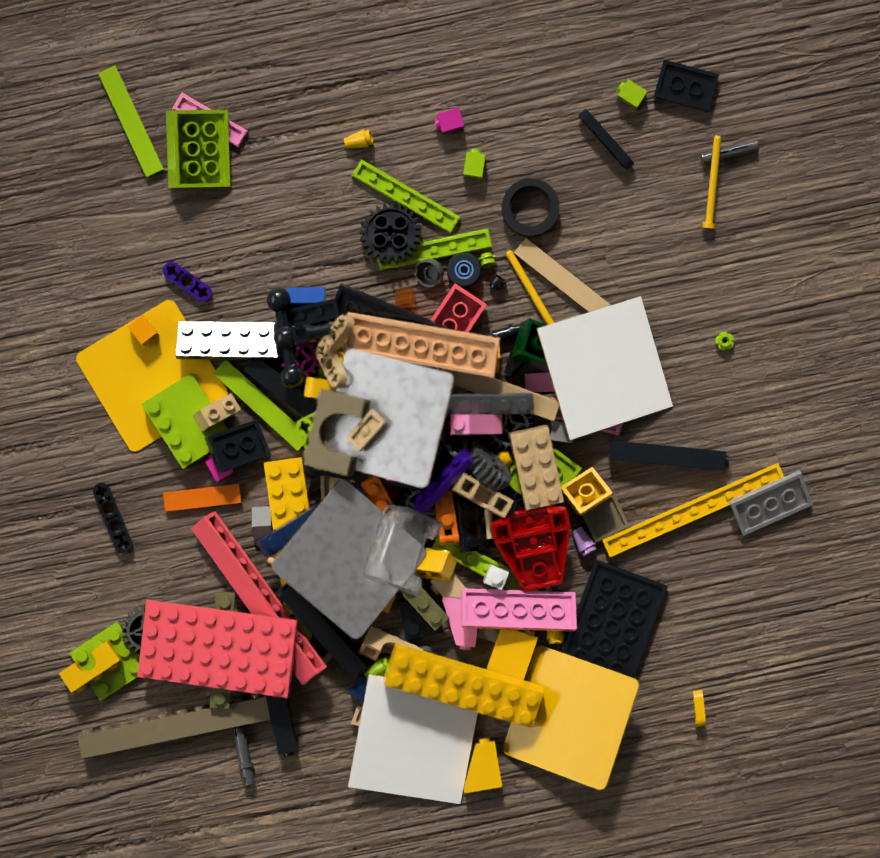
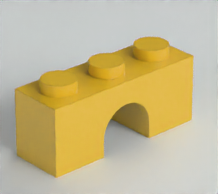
[59,640,122,693]

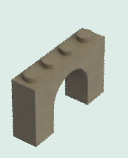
[303,389,371,476]

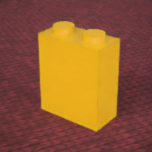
[487,629,538,680]

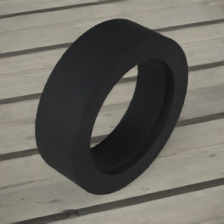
[501,178,559,237]

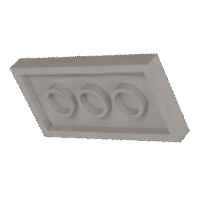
[729,470,813,536]

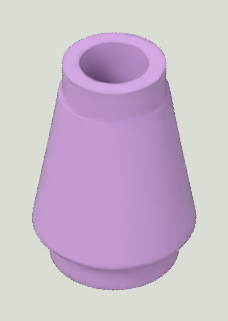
[572,527,597,557]

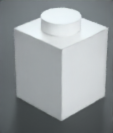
[483,563,509,590]

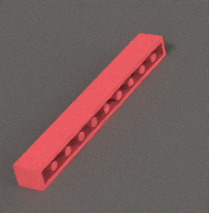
[191,511,327,685]

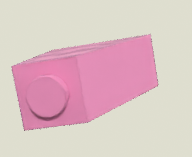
[450,414,503,435]
[443,596,478,650]

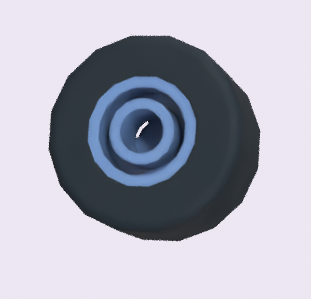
[447,253,481,288]

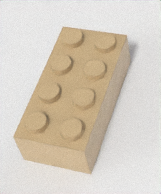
[509,425,564,510]

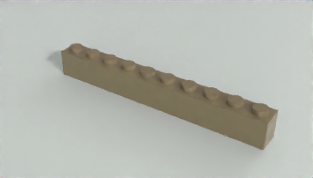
[77,694,271,759]

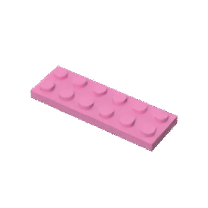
[461,588,577,632]

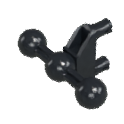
[267,288,336,389]

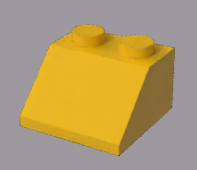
[561,467,613,515]

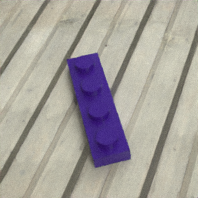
[414,449,473,516]

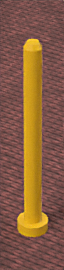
[702,135,721,229]
[506,250,554,325]

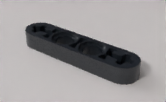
[578,109,634,171]
[93,483,133,553]

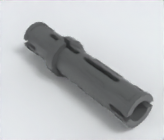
[700,139,759,165]
[232,726,255,786]

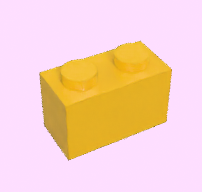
[413,547,457,581]

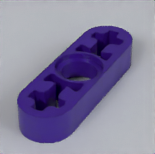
[163,262,212,302]

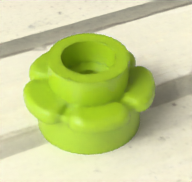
[478,253,496,268]
[715,332,734,351]

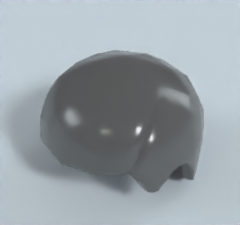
[415,259,444,288]

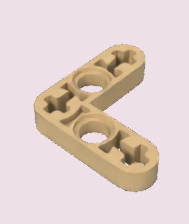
[315,315,354,388]

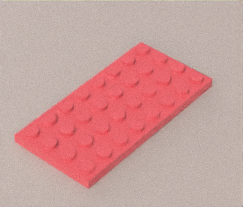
[137,600,298,698]

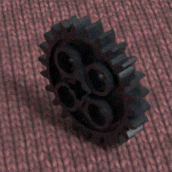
[359,203,422,265]

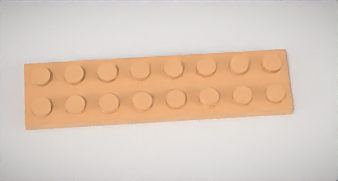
[342,312,500,377]

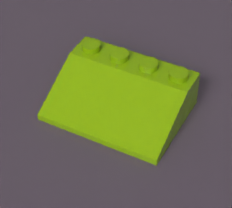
[166,110,230,188]
[141,373,228,469]

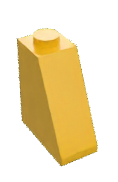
[464,737,502,793]

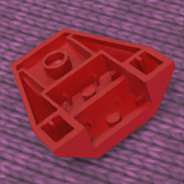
[490,505,571,592]

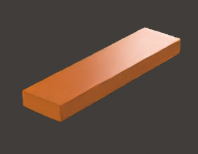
[163,484,242,512]

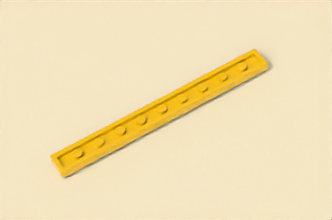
[602,463,784,557]

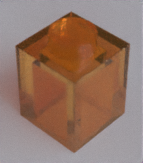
[395,288,415,309]

